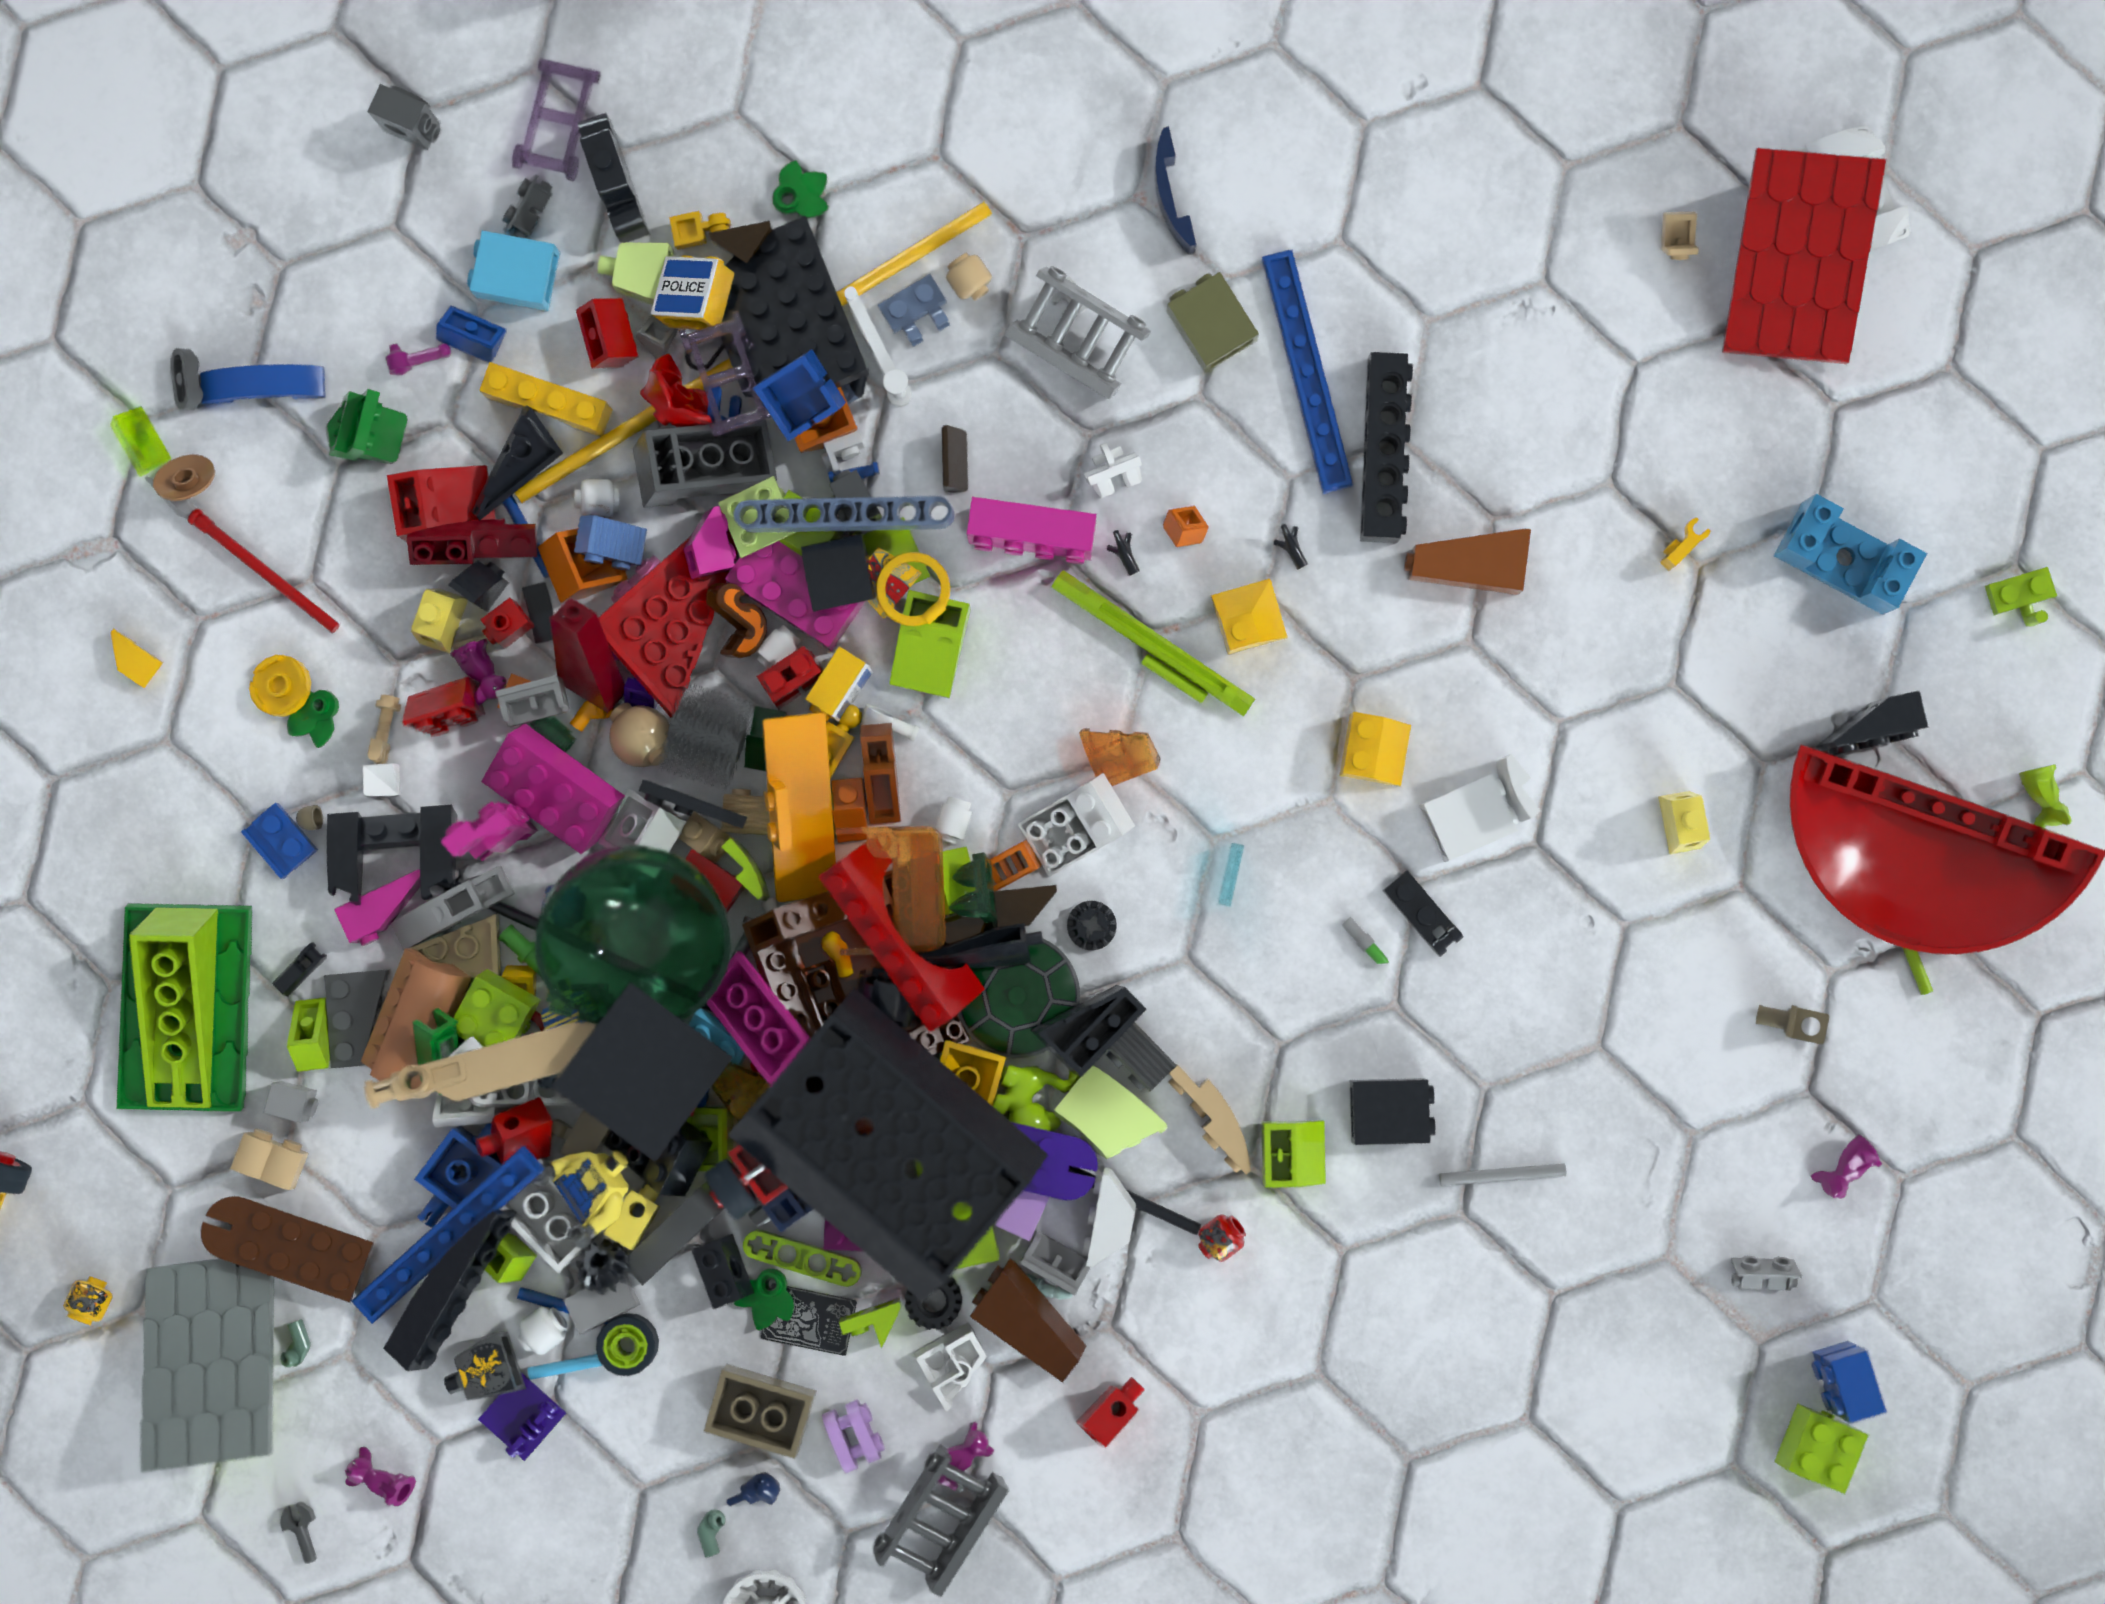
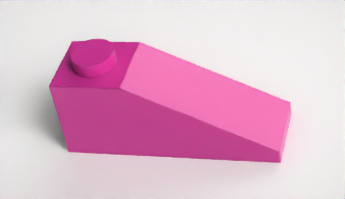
[334,869,421,946]

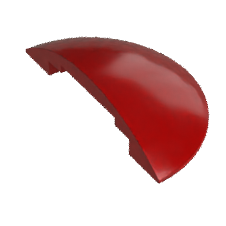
[1789,744,2105,954]

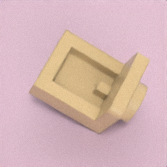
[1661,211,1699,260]
[679,811,733,863]

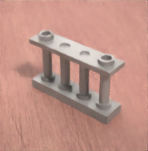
[1004,266,1151,399]

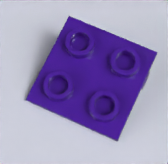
[478,1372,566,1461]

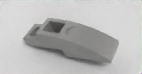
[390,866,515,950]

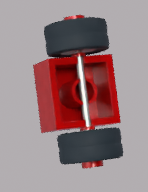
[704,1145,789,1220]

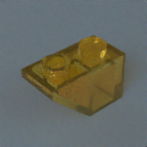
[711,1062,770,1122]

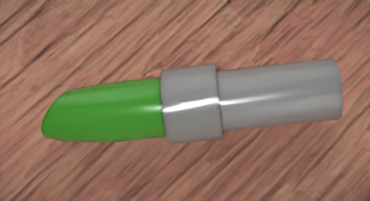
[1342,917,1389,964]

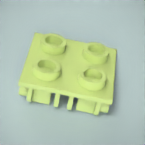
[718,476,796,558]

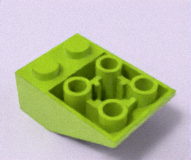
[889,590,971,698]

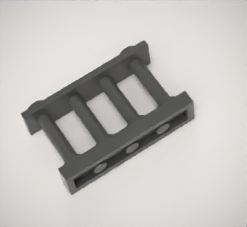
[872,1444,1009,1597]

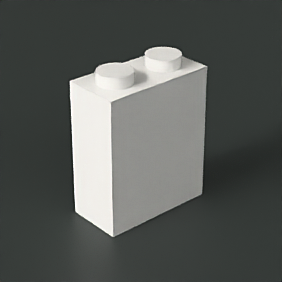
[1419,774,1519,862]

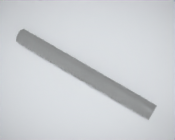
[1439,1163,1566,1186]

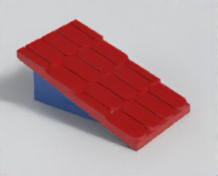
[1722,148,1887,364]

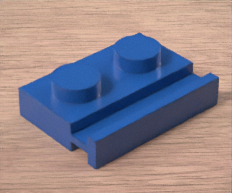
[241,803,318,879]

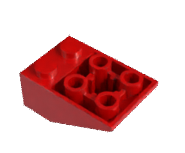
[387,465,496,542]
[402,676,486,737]

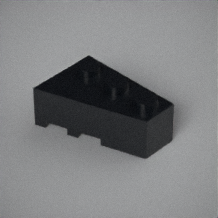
[1030,985,1147,1077]

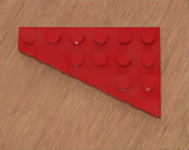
[598,509,738,718]

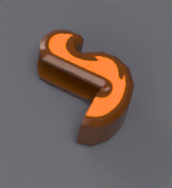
[706,583,767,659]

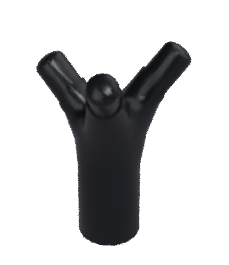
[1273,524,1308,570]
[1106,530,1140,576]

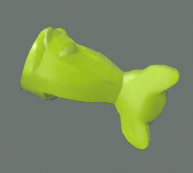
[2018,764,2072,828]

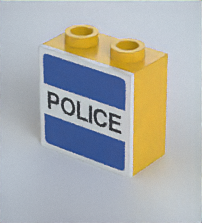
[651,255,735,331]
[805,646,873,723]

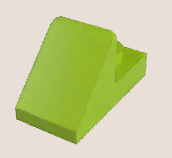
[839,1297,902,1348]

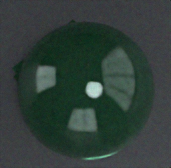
[535,845,731,1025]

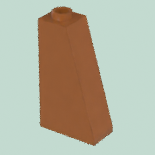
[1404,529,1531,595]

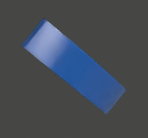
[200,364,325,404]

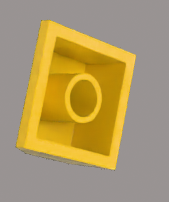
[1339,712,1411,786]

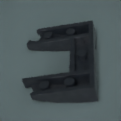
[327,804,458,905]

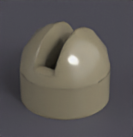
[296,805,323,830]

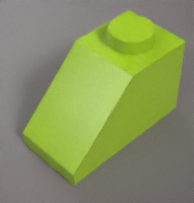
[287,997,330,1072]
[485,1233,537,1283]

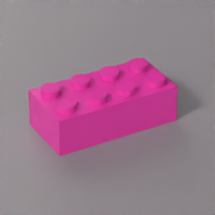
[967,497,1097,564]
[725,541,865,651]
[481,723,625,855]

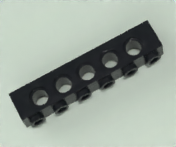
[1360,352,1413,543]

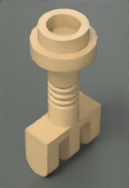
[368,695,401,764]

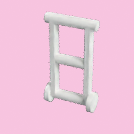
[844,287,912,407]

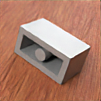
[563,1274,641,1334]

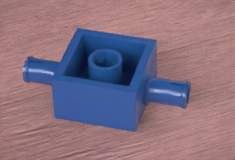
[414,1123,501,1228]

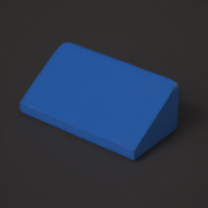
[436,306,506,363]

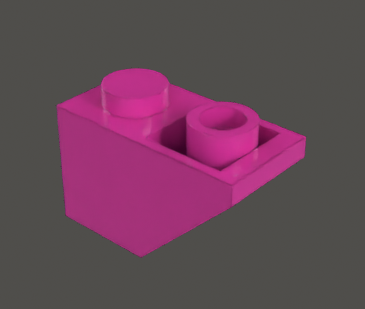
[684,506,736,579]

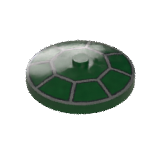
[958,939,1080,1058]

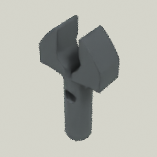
[280,1502,317,1564]

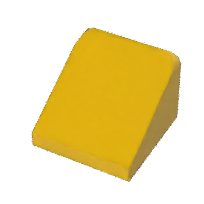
[501,965,537,996]

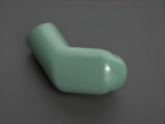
[280,1319,311,1368]
[697,1509,726,1558]

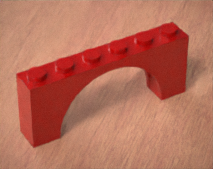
[818,836,985,1033]

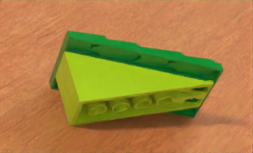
[116,903,252,1111]

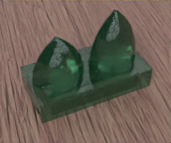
[949,852,997,923]

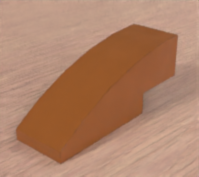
[860,723,901,824]

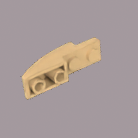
[1168,1064,1251,1175]

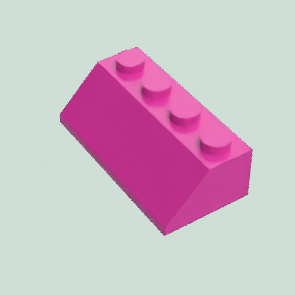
[701,951,810,1086]

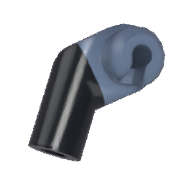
[841,368,869,404]

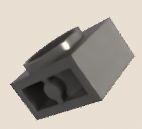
[367,84,440,150]
[829,470,882,536]

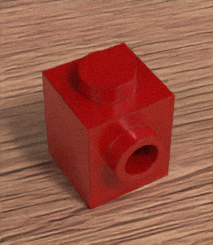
[480,597,535,648]

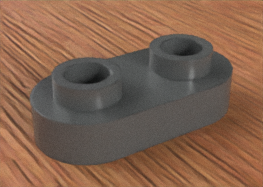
[170,348,203,410]

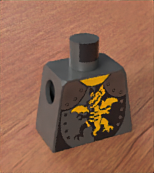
[444,1332,526,1400]

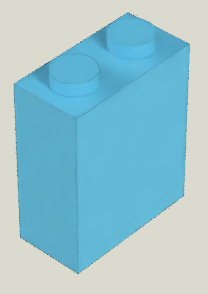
[467,231,560,311]

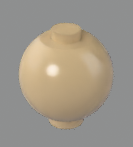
[609,703,670,767]

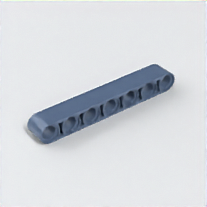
[734,496,955,533]

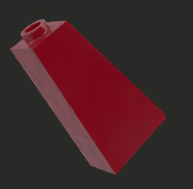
[550,597,625,713]

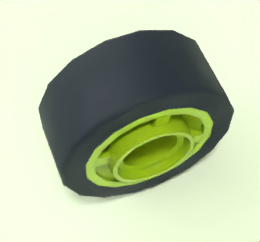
[596,1313,659,1376]

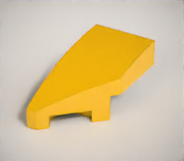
[110,628,163,688]

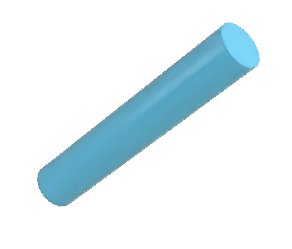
[528,1354,603,1380]

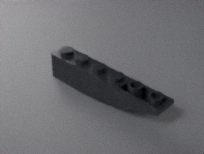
[383,1209,517,1372]

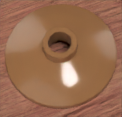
[153,455,215,501]

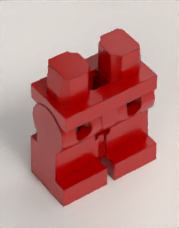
[756,646,824,710]

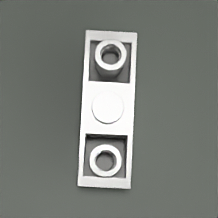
[1082,1167,1136,1267]

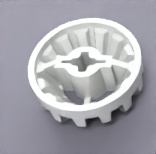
[723,1569,806,1604]

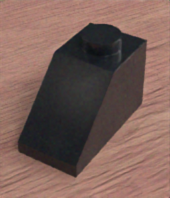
[448,560,509,612]

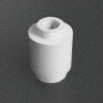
[757,625,801,669]
[934,797,972,845]

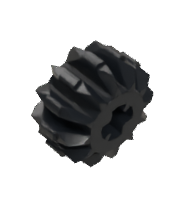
[576,1238,632,1295]

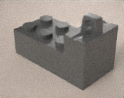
[633,419,777,508]

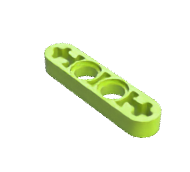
[743,1229,862,1287]

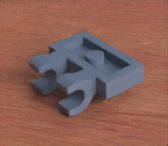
[878,274,950,347]

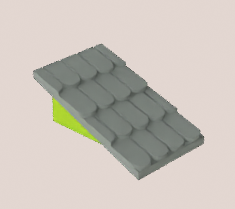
[140,1258,274,1472]

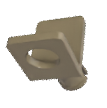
[1756,1005,1829,1045]

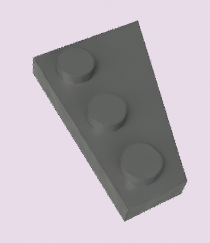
[324,970,389,1068]

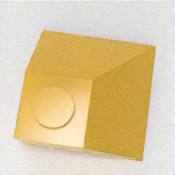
[1211,578,1287,655]

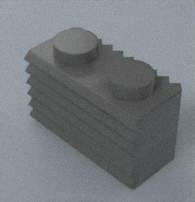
[1106,1022,1177,1092]

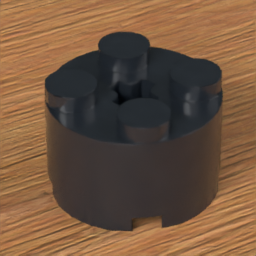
[858,968,918,1027]

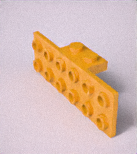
[762,712,836,902]

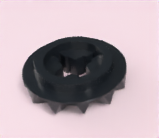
[1067,901,1117,950]

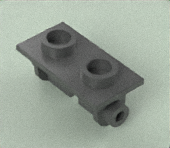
[502,175,553,238]

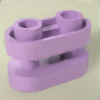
[822,1399,885,1473]

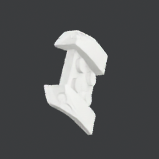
[1805,126,1910,251]

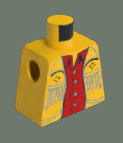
[867,547,922,618]

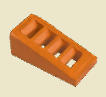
[970,839,1042,897]

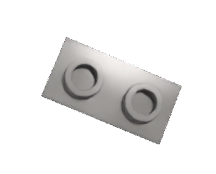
[1731,1256,1802,1291]

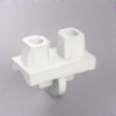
[1083,443,1142,498]

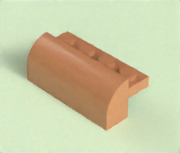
[361,948,472,1090]

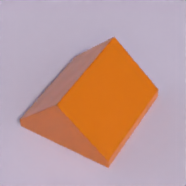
[795,387,858,453]

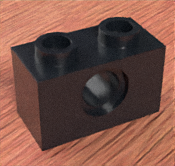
[691,1234,755,1310]

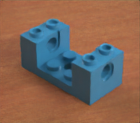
[1773,494,1928,615]

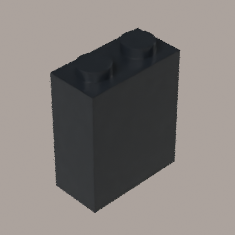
[1349,1078,1436,1145]

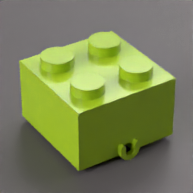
[454,969,541,1047]
[1774,1403,1869,1494]

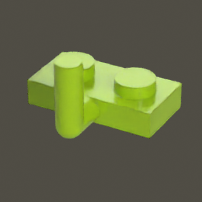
[1984,567,2057,627]

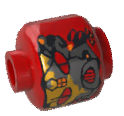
[1198,1214,1246,1262]

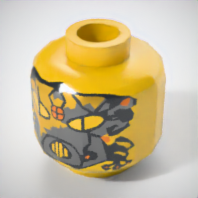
[63,1276,113,1326]

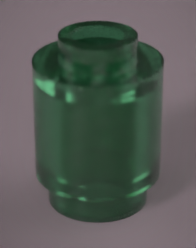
[529,716,576,753]

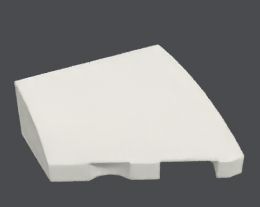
[914,1322,987,1412]

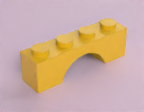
[479,362,613,437]

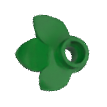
[772,160,829,218]
[287,690,339,748]
[734,1268,794,1330]

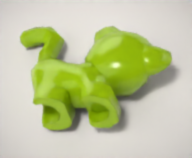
[993,1065,1080,1131]

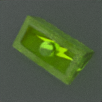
[110,406,172,477]

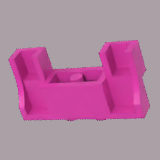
[441,802,538,861]

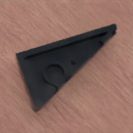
[471,405,563,520]

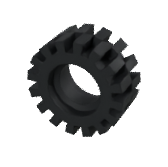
[905,1277,962,1330]

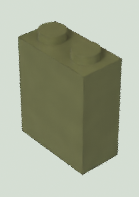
[1166,272,1259,373]

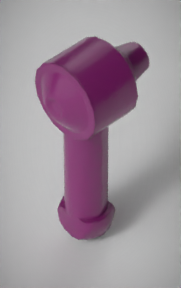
[385,344,451,375]

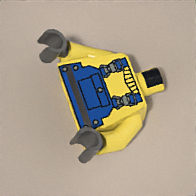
[533,1151,628,1248]

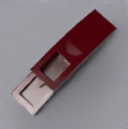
[406,519,538,565]

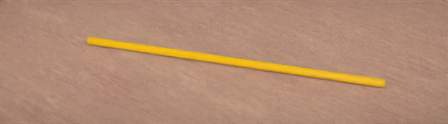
[515,201,992,503]

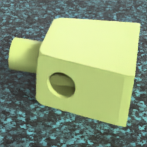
[597,243,674,305]

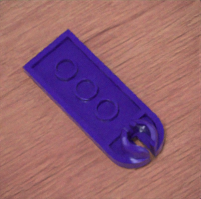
[1012,1122,1098,1201]

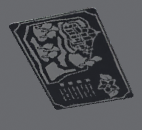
[761,1283,857,1356]

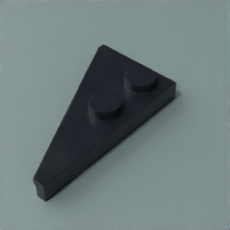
[639,779,747,829]

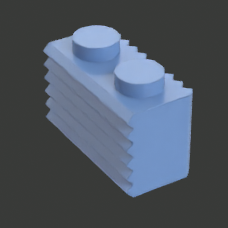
[574,515,647,571]

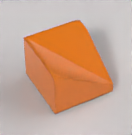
[1163,506,1209,547]

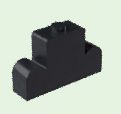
[577,113,650,243]

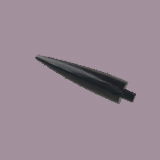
[916,923,1043,968]

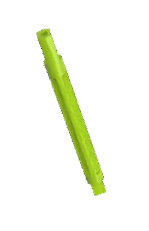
[1051,570,1255,716]

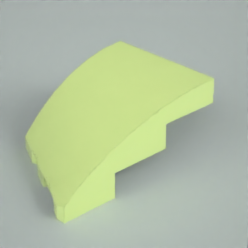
[1054,1065,1167,1159]

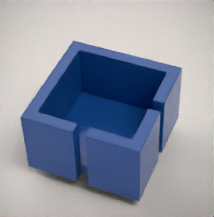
[753,349,846,441]
[1811,1341,1887,1424]

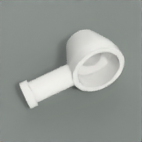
[861,704,920,741]

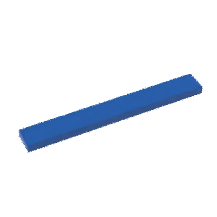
[1262,249,1353,494]
[352,1146,545,1324]

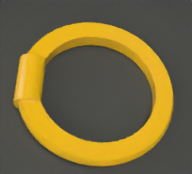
[876,552,950,626]

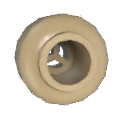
[946,253,992,301]

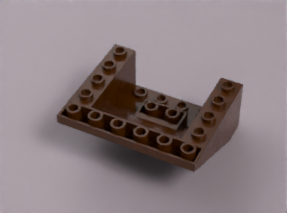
[742,866,969,1093]

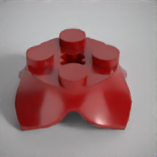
[640,353,712,428]

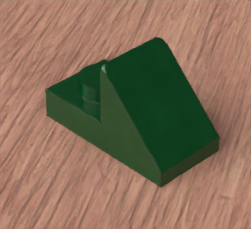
[744,706,787,772]

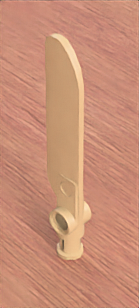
[365,1023,596,1109]

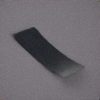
[522,582,554,644]

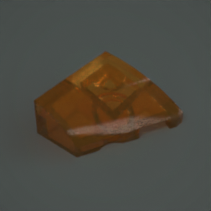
[1079,728,1161,786]

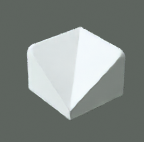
[362,763,401,797]

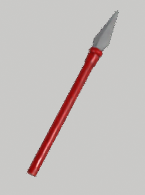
[145,476,340,633]

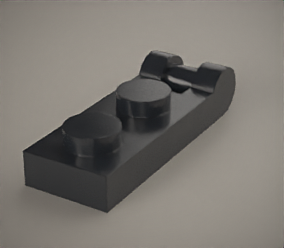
[1382,870,1464,957]

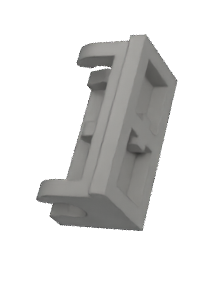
[495,675,571,727]
[1020,1231,1090,1295]

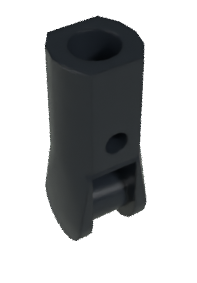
[272,942,327,997]

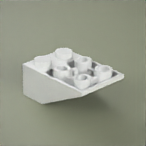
[1018,773,1135,877]

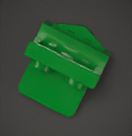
[326,389,408,464]

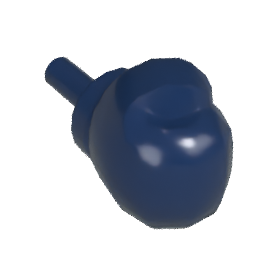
[727,1472,780,1506]

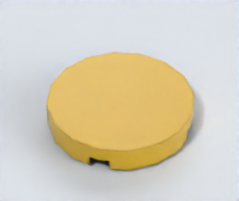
[249,655,311,717]

